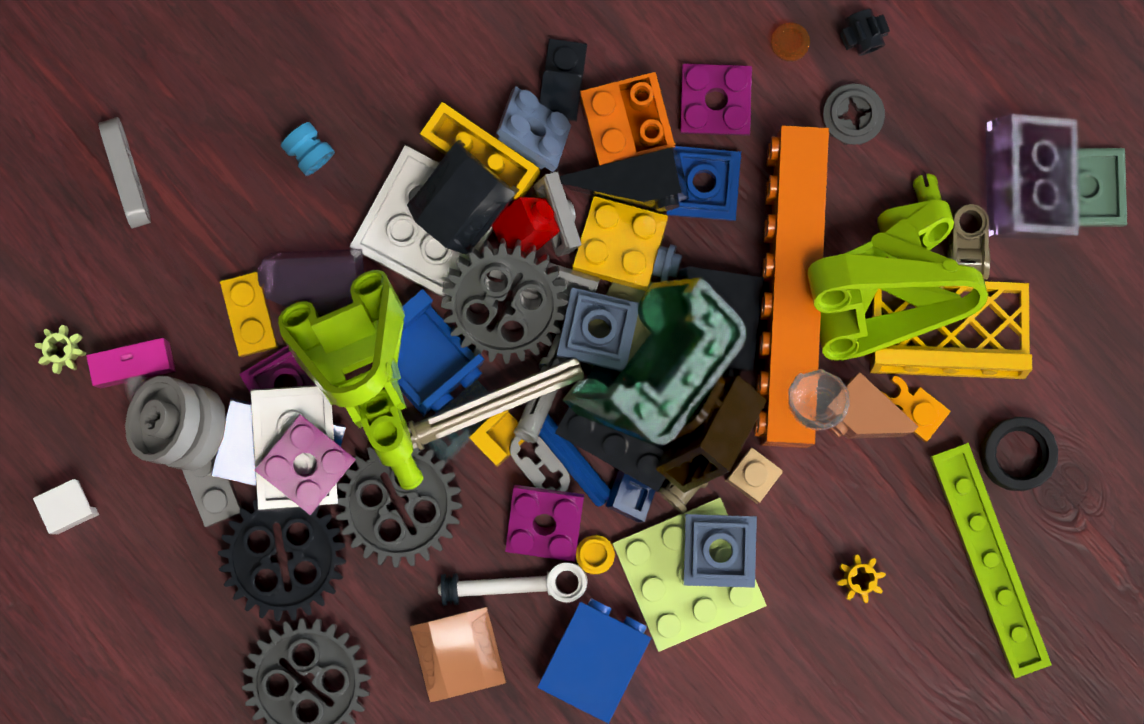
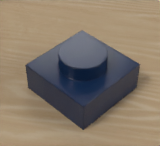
[605,471,656,522]

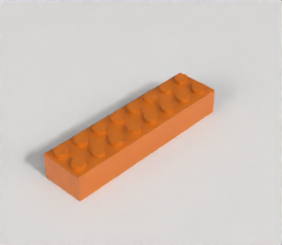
[754,126,829,448]

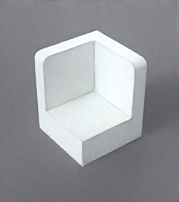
[33,479,99,535]

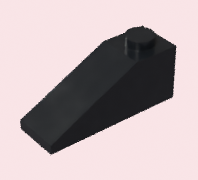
[560,147,689,212]

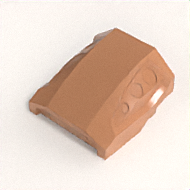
[410,607,507,702]

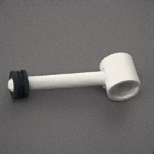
[438,562,588,606]

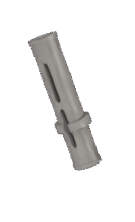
[514,328,569,443]

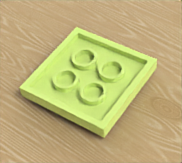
[612,498,767,652]

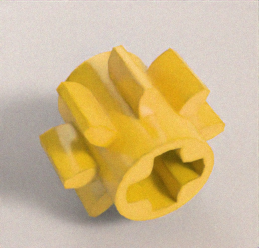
[836,555,886,603]

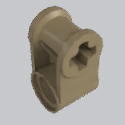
[946,204,990,280]

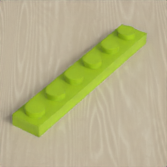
[930,443,1052,678]

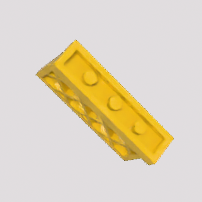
[870,281,1032,379]

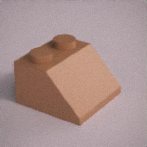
[820,372,919,439]

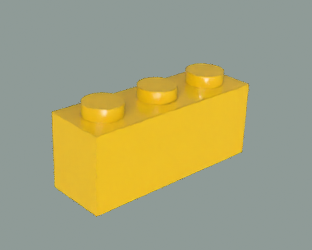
[420,102,540,202]

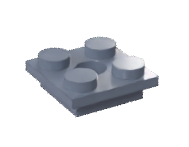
[496,86,571,172]
[556,287,640,372]
[683,514,757,588]

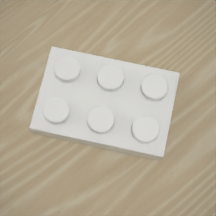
[250,385,338,509]

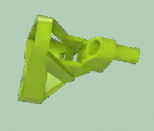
[807,174,988,361]
[278,270,423,490]

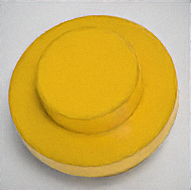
[576,535,615,574]

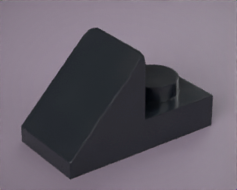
[540,38,587,122]

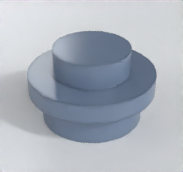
[652,244,682,283]

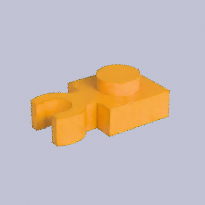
[882,376,951,442]

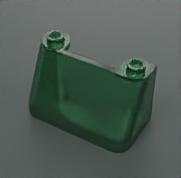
[563,278,747,445]

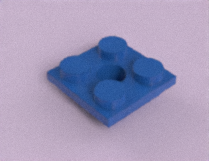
[666,146,741,221]

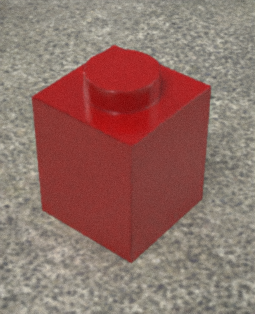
[492,197,560,252]

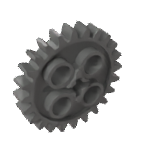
[441,238,568,364]
[336,447,463,568]
[242,618,371,724]

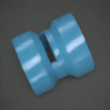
[281,122,335,176]

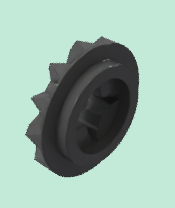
[823,84,885,145]

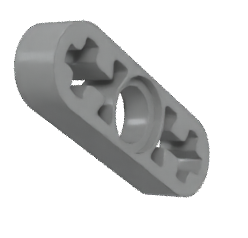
[99,117,151,229]

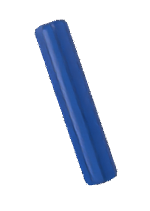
[539,414,611,507]

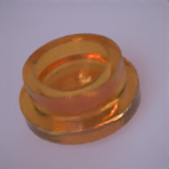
[771,23,810,62]

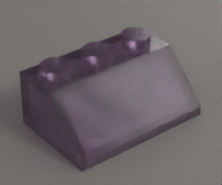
[986,114,1079,239]

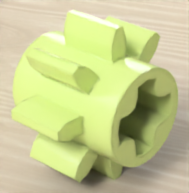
[35,325,86,374]

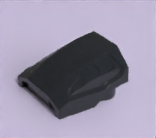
[407,140,519,255]

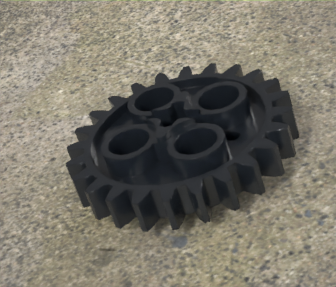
[218,499,346,621]

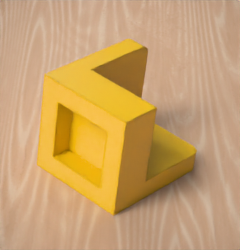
[469,410,525,467]

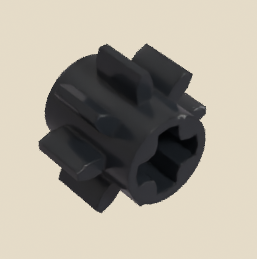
[840,9,890,56]

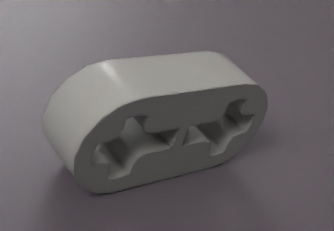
[509,436,570,492]

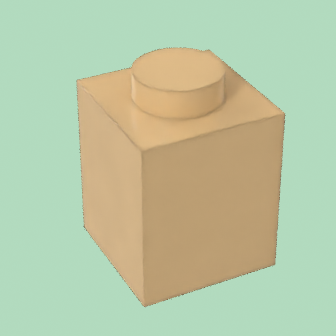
[726,448,783,504]

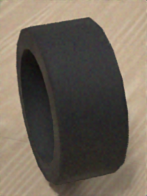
[980,416,1058,491]

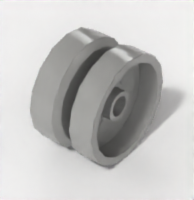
[125,376,226,471]

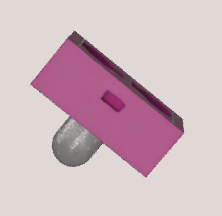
[86,338,176,403]

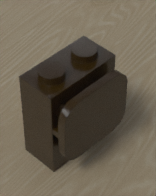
[655,373,767,493]

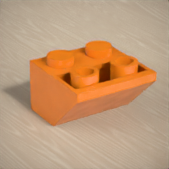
[580,72,675,166]

